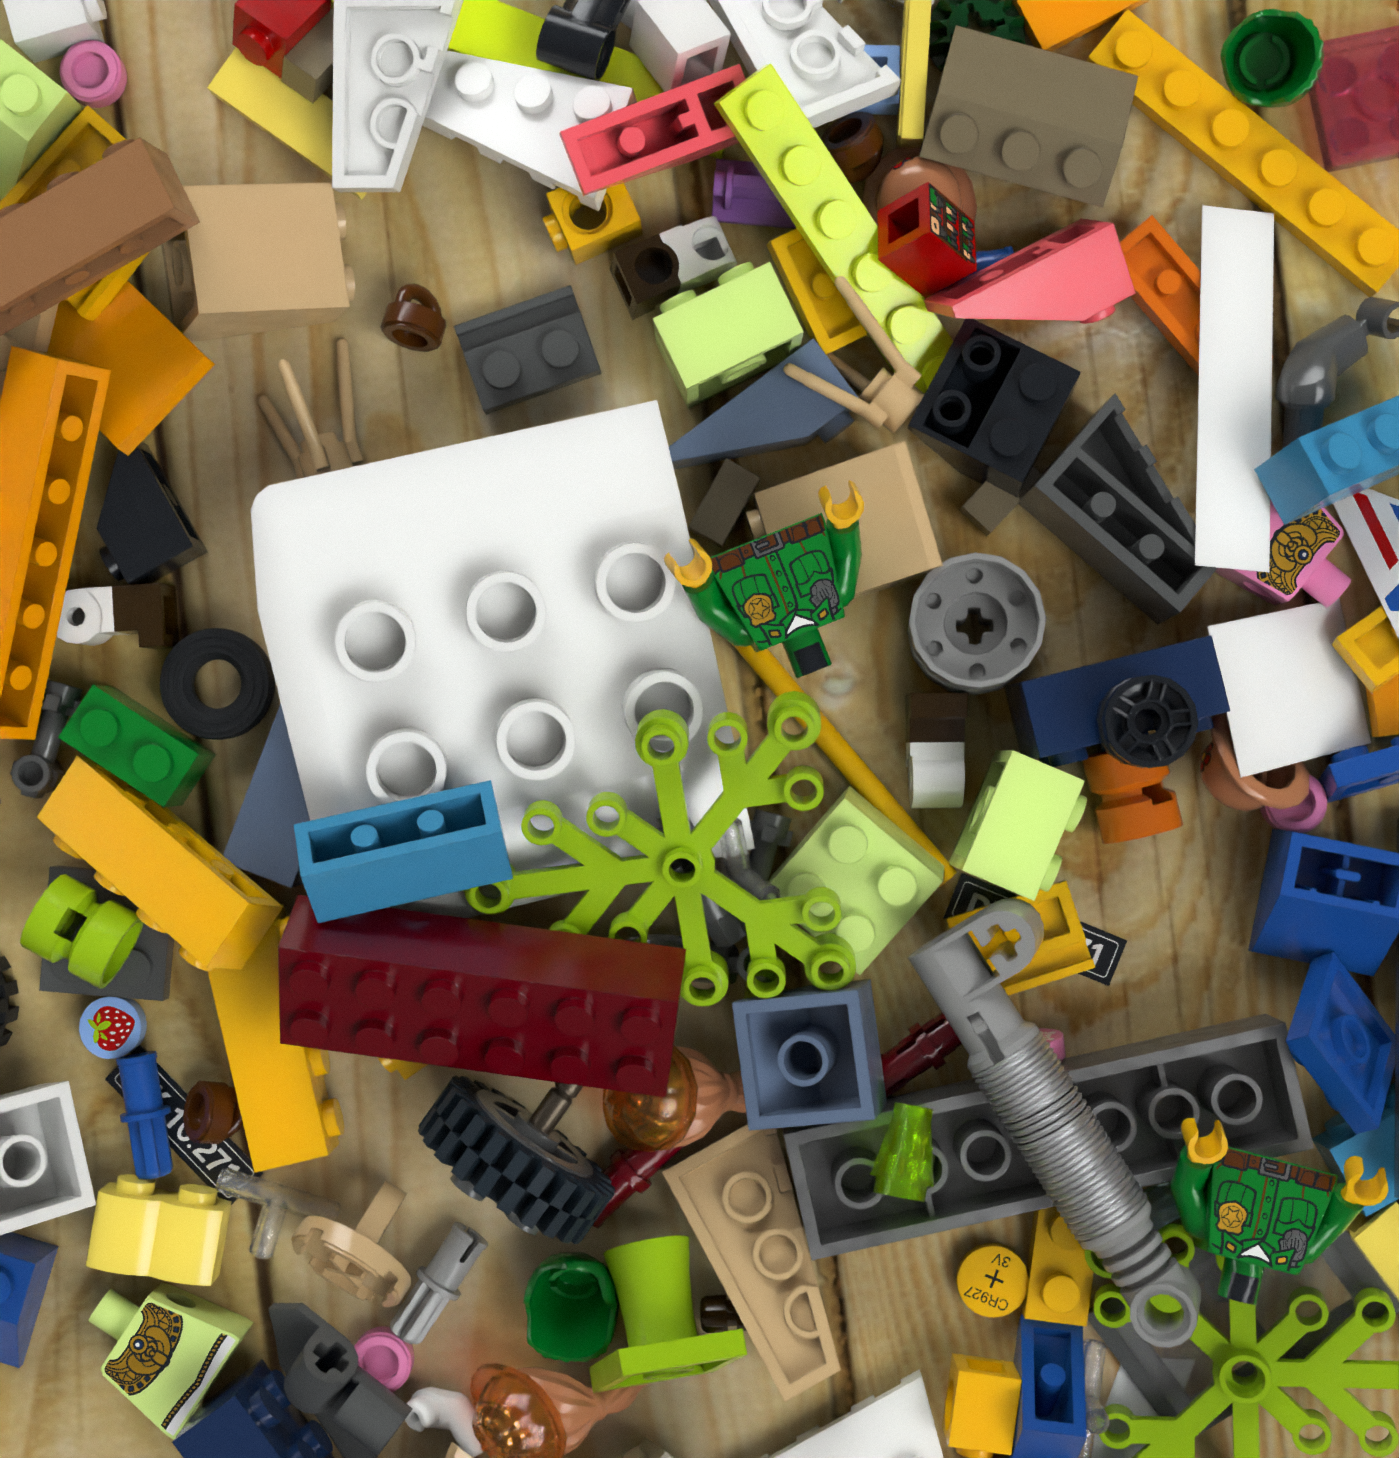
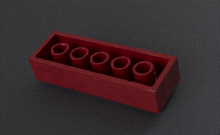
[278,895,686,1098]

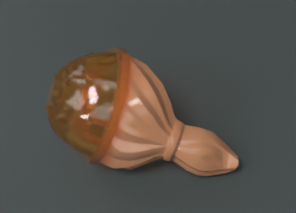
[603,1045,746,1152]
[470,1363,646,1458]

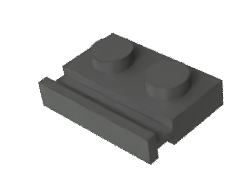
[454,285,602,415]

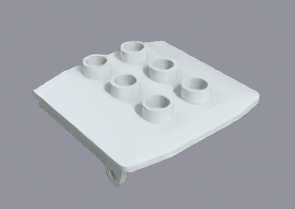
[251,400,755,918]

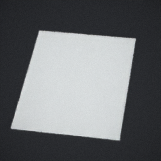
[1207,598,1371,778]

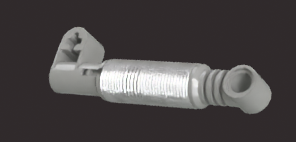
[908,898,1201,1348]

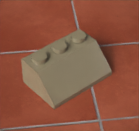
[919,25,1138,208]

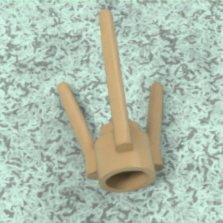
[783,276,925,434]
[258,338,364,479]

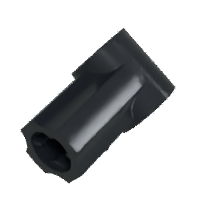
[536,0,631,81]

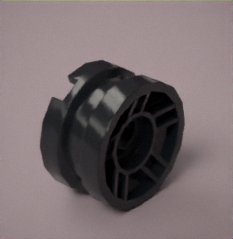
[1095,675,1198,768]

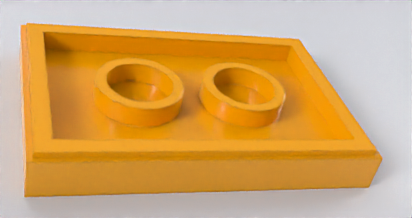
[47,280,215,456]

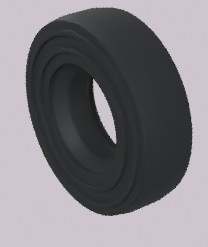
[160,628,275,740]

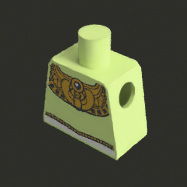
[88,1283,254,1440]

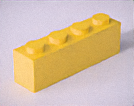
[36,755,283,971]
[208,904,344,1173]

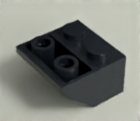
[908,319,1081,497]

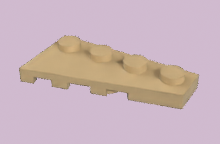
[662,1124,841,1402]

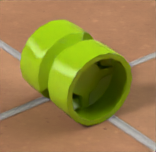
[20,874,144,989]

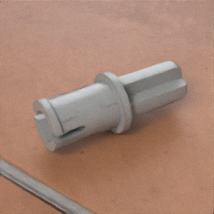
[390,1222,488,1344]

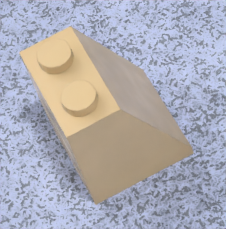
[161,182,355,342]
[745,441,943,599]

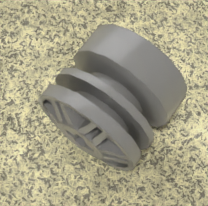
[907,552,1046,696]

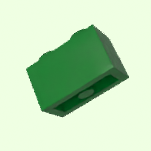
[58,684,216,807]

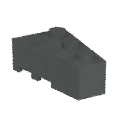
[1018,393,1217,625]

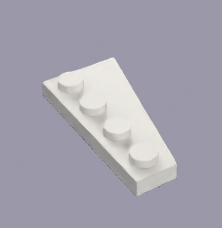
[708,0,901,128]
[422,51,637,212]

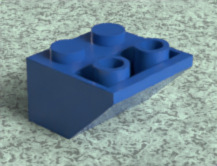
[1248,829,1399,976]

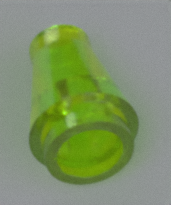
[870,1102,934,1202]

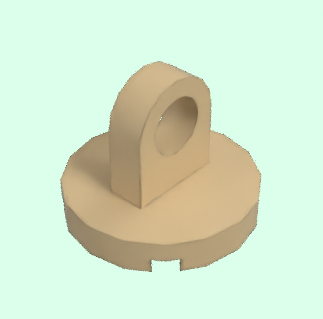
[291,1181,411,1308]

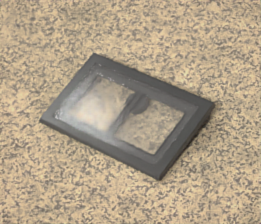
[1088,1229,1399,1436]

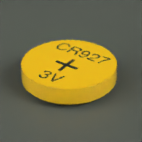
[956,1243,1029,1318]

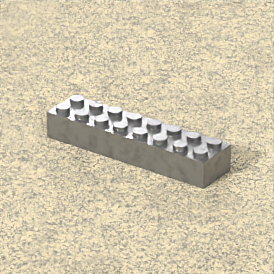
[782,1014,1314,1260]

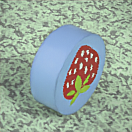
[79,996,147,1059]

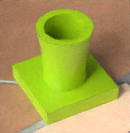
[589,1235,748,1393]

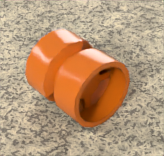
[1082,752,1183,844]

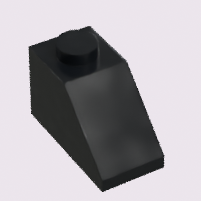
[96,442,208,585]

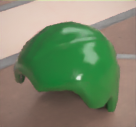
[1220,9,1325,108]
[523,1252,619,1363]

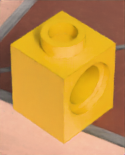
[542,183,643,265]
[942,1353,1022,1458]

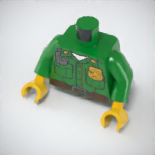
[664,480,864,678]
[1170,1118,1389,1305]

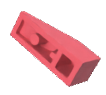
[559,64,745,196]
[924,218,1136,324]

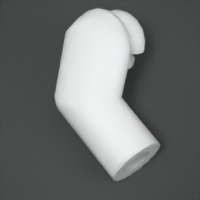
[405,1387,493,1457]

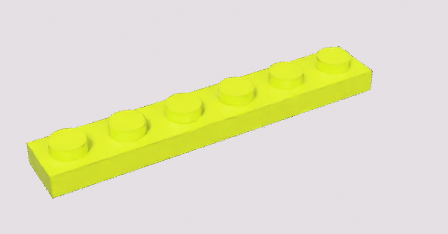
[713,63,953,408]

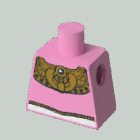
[1215,499,1352,608]

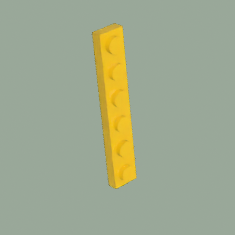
[1086,9,1399,297]

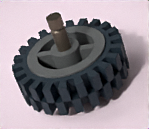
[418,1075,615,1244]

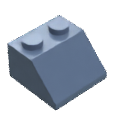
[732,979,887,1131]

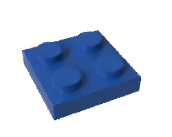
[1285,952,1395,1134]

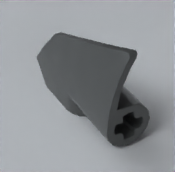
[268,1303,413,1458]

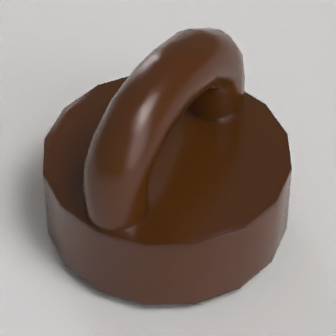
[821,112,884,184]
[380,283,447,352]
[183,1081,243,1144]

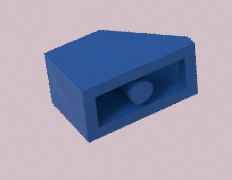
[1008,1314,1087,1458]

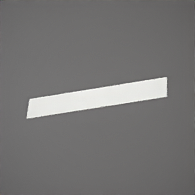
[1195,205,1274,573]

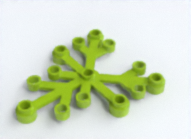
[464,691,856,1007]
[1085,1223,1399,1458]

